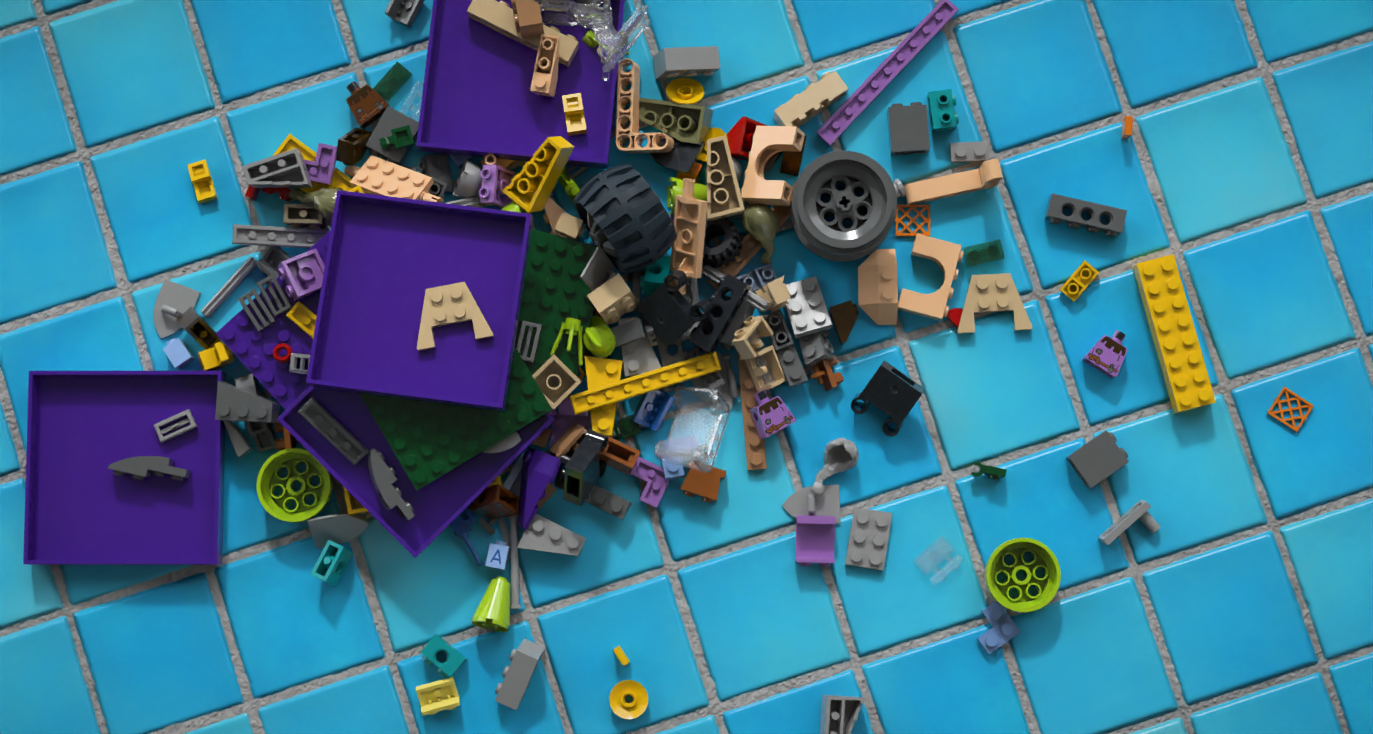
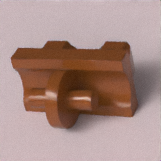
[810,355,844,392]
[274,422,300,450]

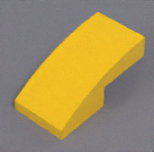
[562,93,587,136]
[187,159,217,204]

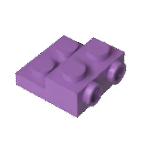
[479,165,516,208]
[277,248,325,301]

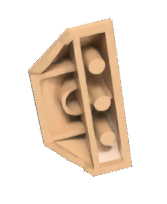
[858,249,898,325]

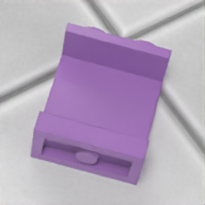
[795,515,836,567]

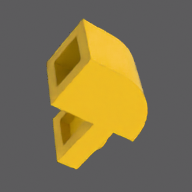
[197,341,234,371]

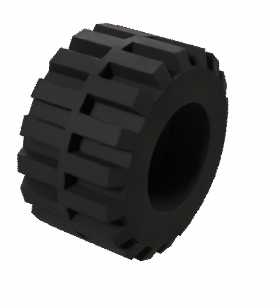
[702,217,743,268]

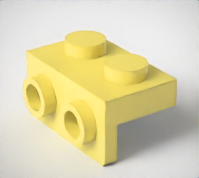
[416,677,460,716]

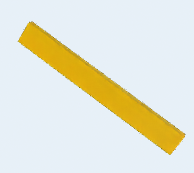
[569,351,721,415]

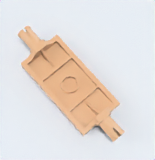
[344,155,443,203]
[670,178,708,295]

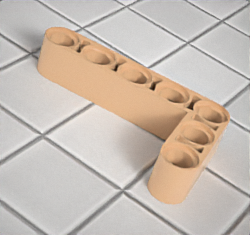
[616,58,674,154]
[903,159,1003,205]

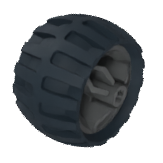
[574,164,677,274]

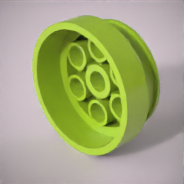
[256,448,333,523]
[985,538,1061,612]

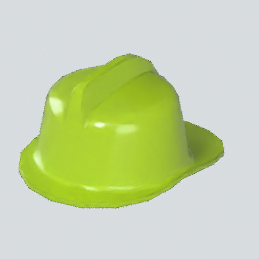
[583,316,616,358]

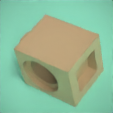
[555,212,586,240]

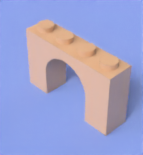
[741,126,805,206]
[898,233,964,321]

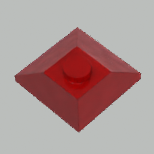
[726,116,767,161]

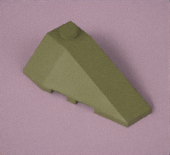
[639,98,713,145]

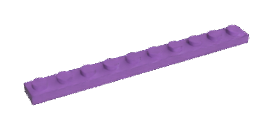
[816,0,959,146]

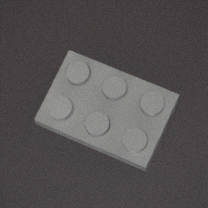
[785,276,832,338]
[845,507,892,571]

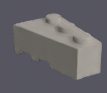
[653,46,720,80]
[242,148,313,188]
[618,317,662,378]
[517,514,587,556]
[495,638,545,710]
[820,694,865,734]

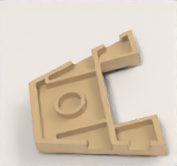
[957,273,1032,334]
[417,282,494,351]

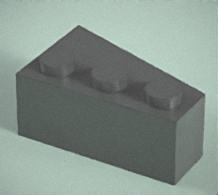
[215,381,280,423]

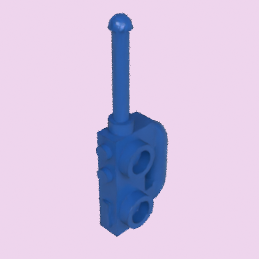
[450,505,483,566]

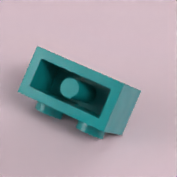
[927,89,959,133]

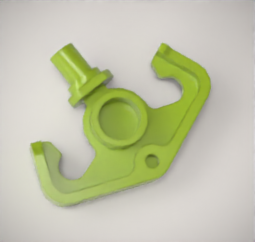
[558,167,580,205]

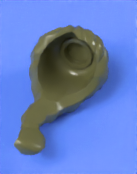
[289,188,339,223]
[742,204,778,264]

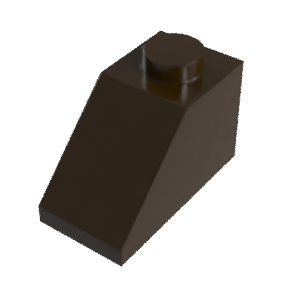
[336,127,373,166]
[779,136,807,177]
[828,300,859,345]
[177,307,221,350]

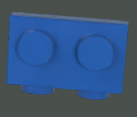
[631,389,673,432]

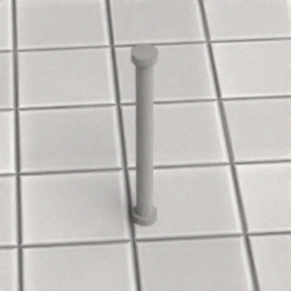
[508,515,521,609]

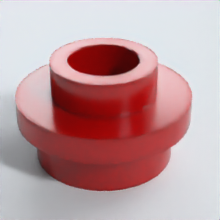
[273,343,293,363]

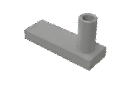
[1098,500,1160,545]

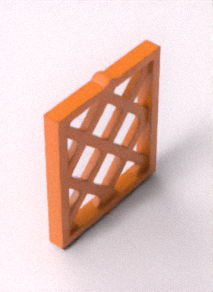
[895,205,931,236]
[1267,386,1314,432]

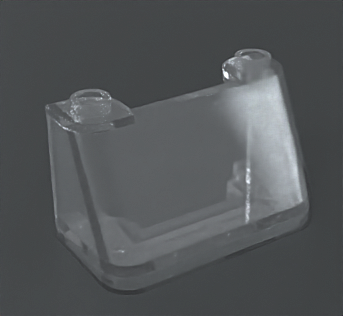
[654,386,730,473]

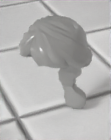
[810,438,859,495]

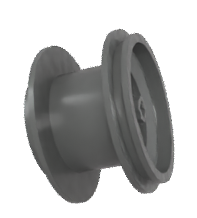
[790,151,897,262]

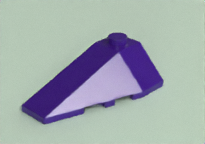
[517,447,561,530]

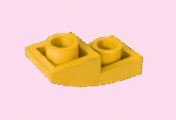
[1059,260,1099,301]

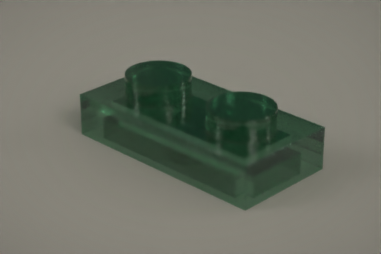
[373,61,412,102]
[962,239,1005,267]

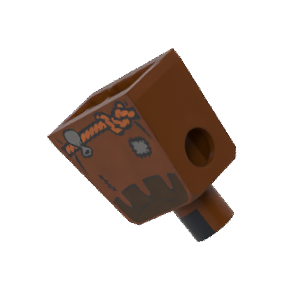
[346,81,390,129]
[470,484,519,519]

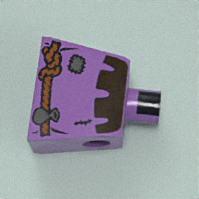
[1082,330,1128,379]
[750,390,796,439]

